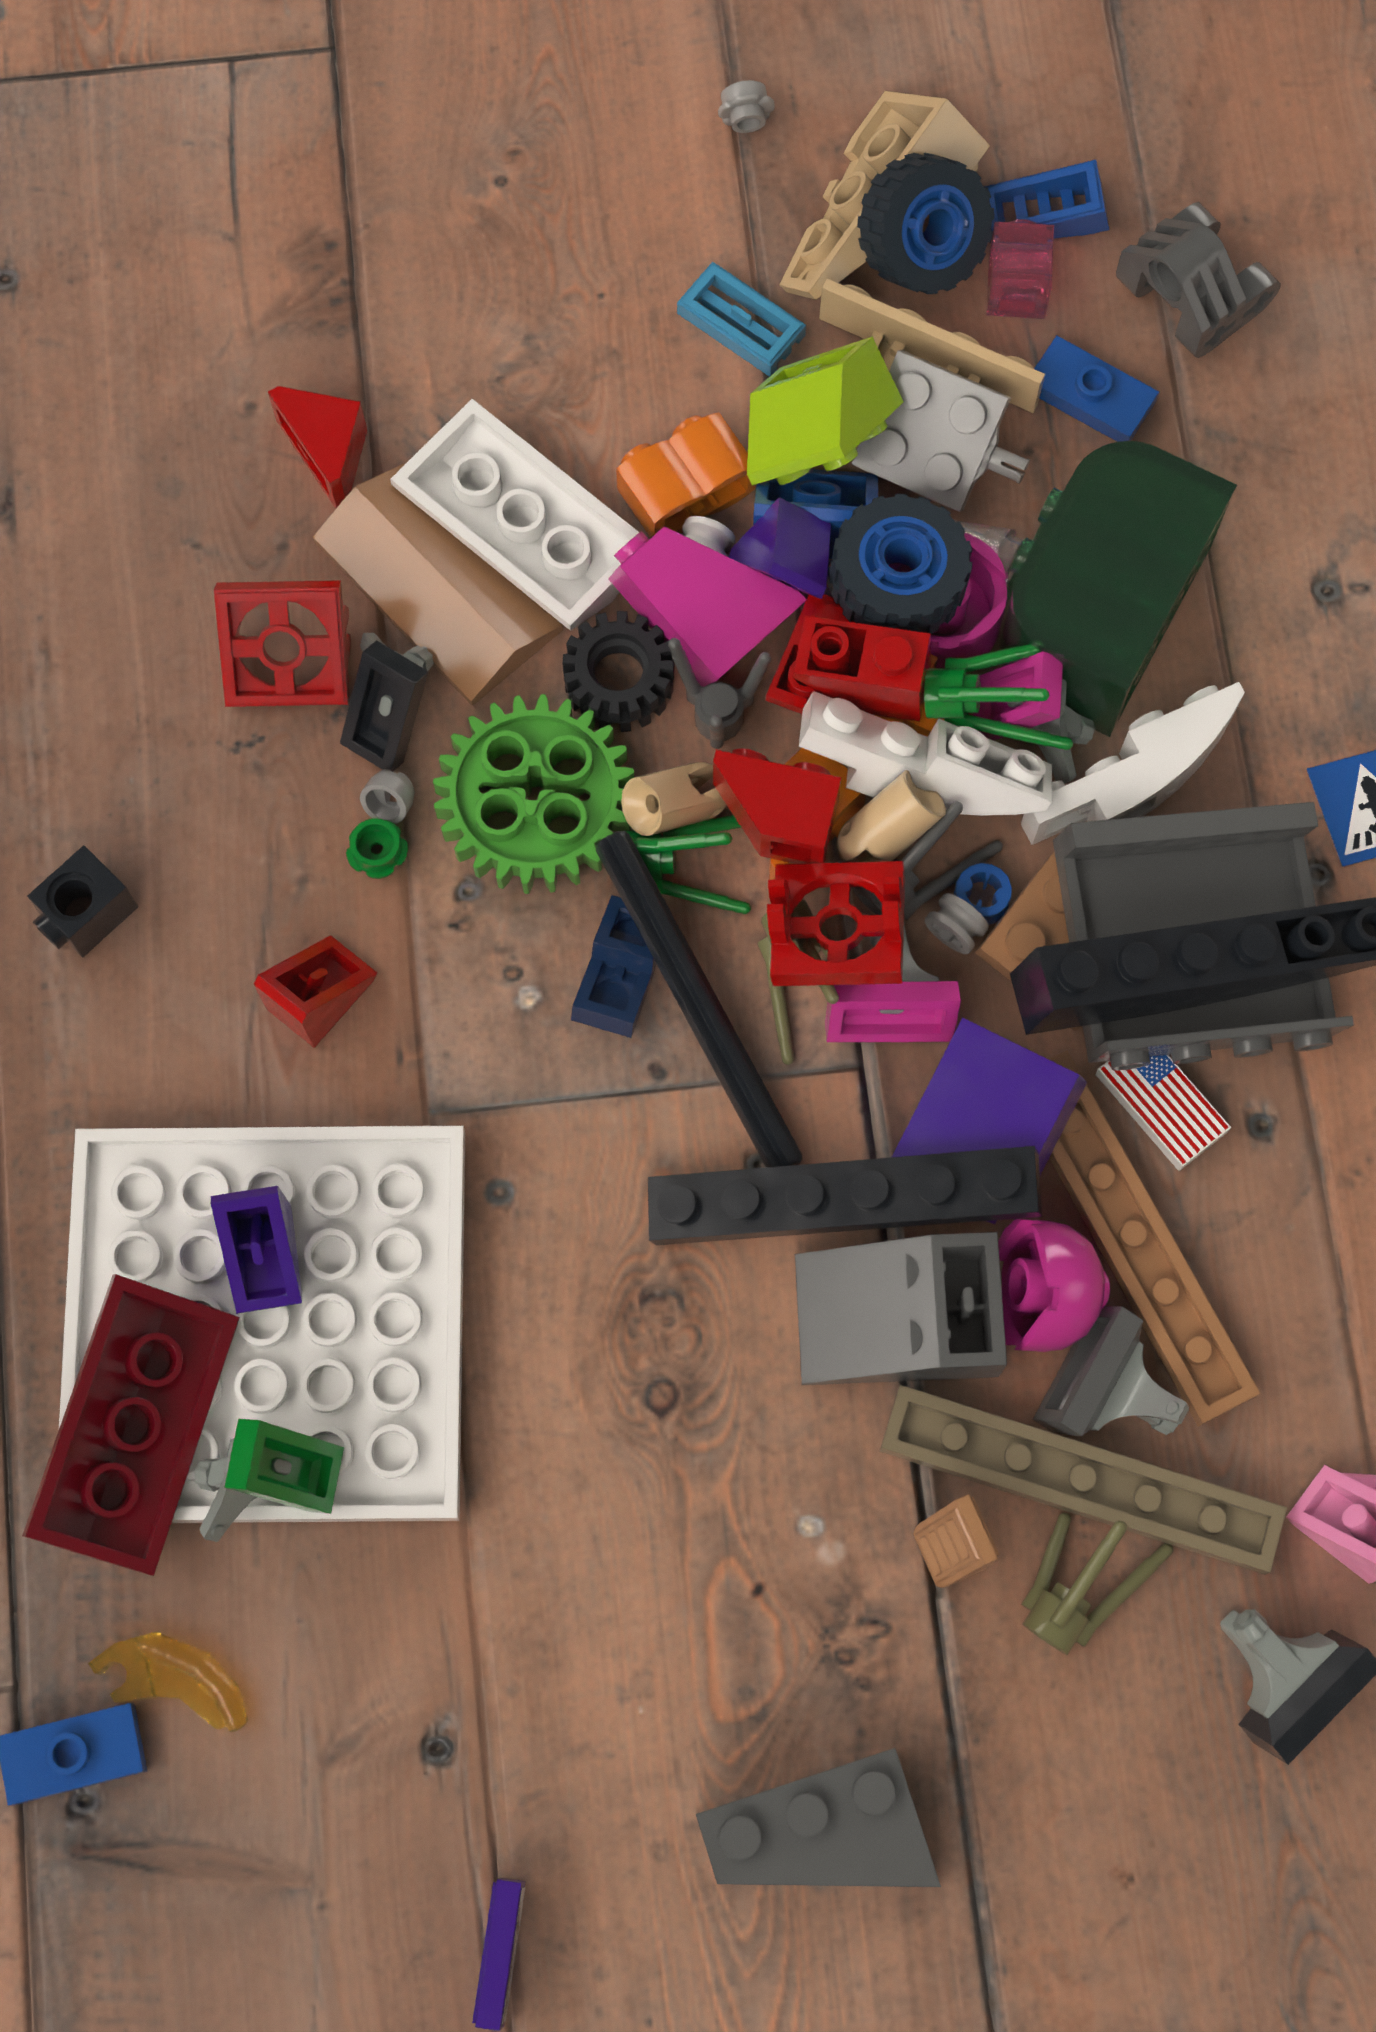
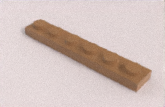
[1049,1050,1261,1427]

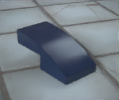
[571,895,657,1038]

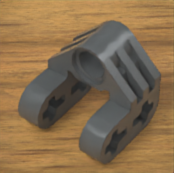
[1116,202,1281,358]

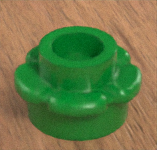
[346,818,408,879]

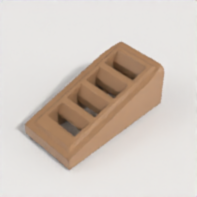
[913,1494,999,1588]

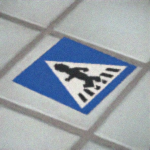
[1306,750,1376,867]

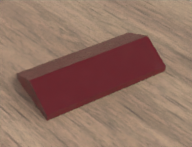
[22,1274,240,1576]

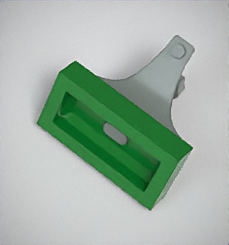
[194,1418,344,1542]

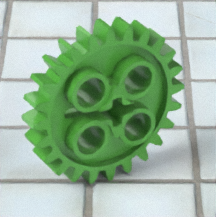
[433,694,635,894]

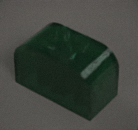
[999,441,1237,737]

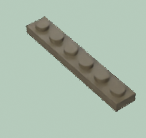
[879,1385,1287,1575]

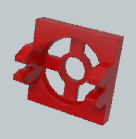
[214,580,351,707]
[767,861,905,986]

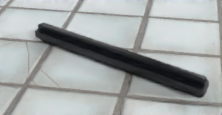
[596,831,803,1167]

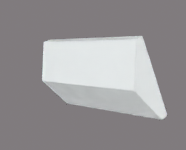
[390,399,639,631]

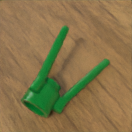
[924,643,1073,750]
[625,815,751,914]

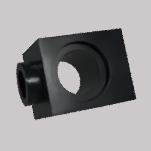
[27,845,138,958]

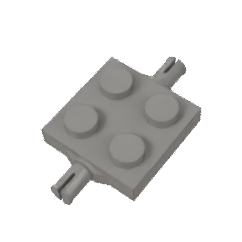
[851,350,1030,512]

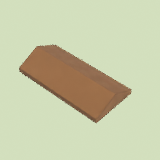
[313,463,563,706]

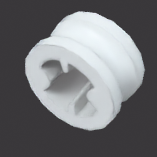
[683,516,735,557]

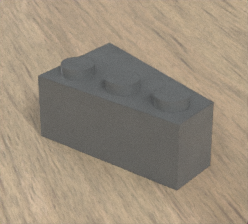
[696,1748,941,1887]

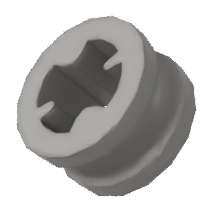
[924,893,989,954]

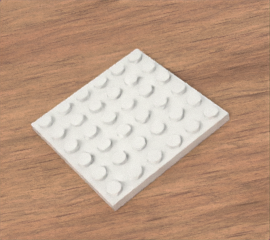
[59,1126,465,1523]

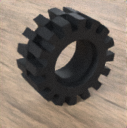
[562,611,674,732]

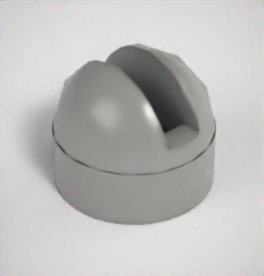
[360,769,415,824]

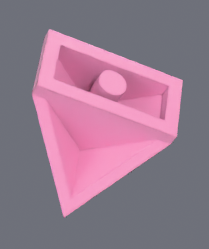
[1286,1465,1376,1584]

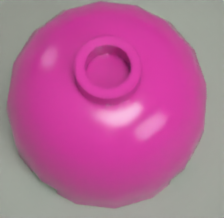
[998,1219,1110,1352]

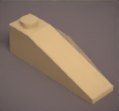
[779,91,990,300]

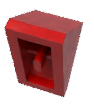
[268,386,368,508]
[253,935,377,1048]

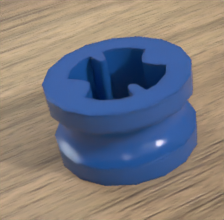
[953,863,1012,925]

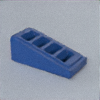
[985,159,1110,245]

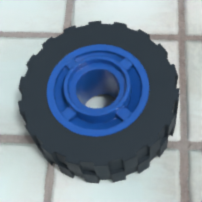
[857,153,994,294]
[829,494,973,634]

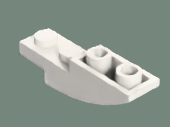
[1021,682,1245,845]
[799,691,1052,816]

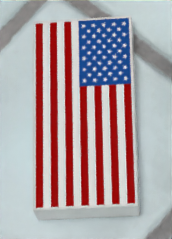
[1095,1055,1231,1171]

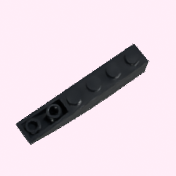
[1010,897,1376,1035]

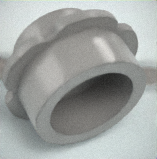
[718,80,775,133]

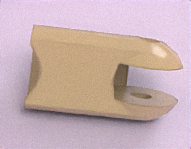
[621,762,726,836]
[837,770,946,862]

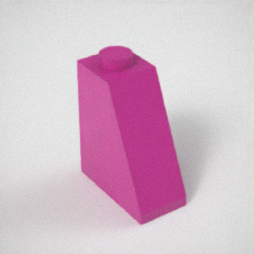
[608,526,806,687]

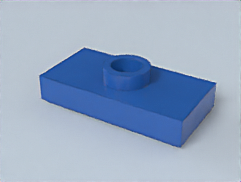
[1034,335,1159,447]
[0,1703,148,1806]

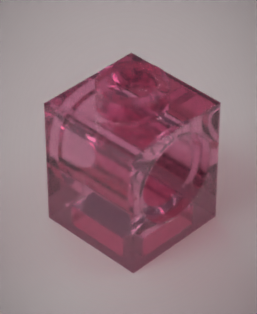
[986,219,1054,319]

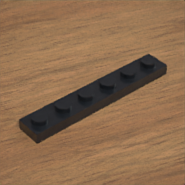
[648,1146,1042,1245]

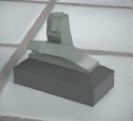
[1032,1306,1189,1436]

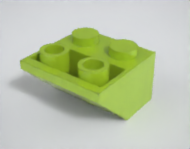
[747,336,904,485]

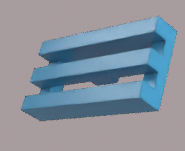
[677,262,806,377]

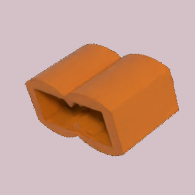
[616,412,757,538]

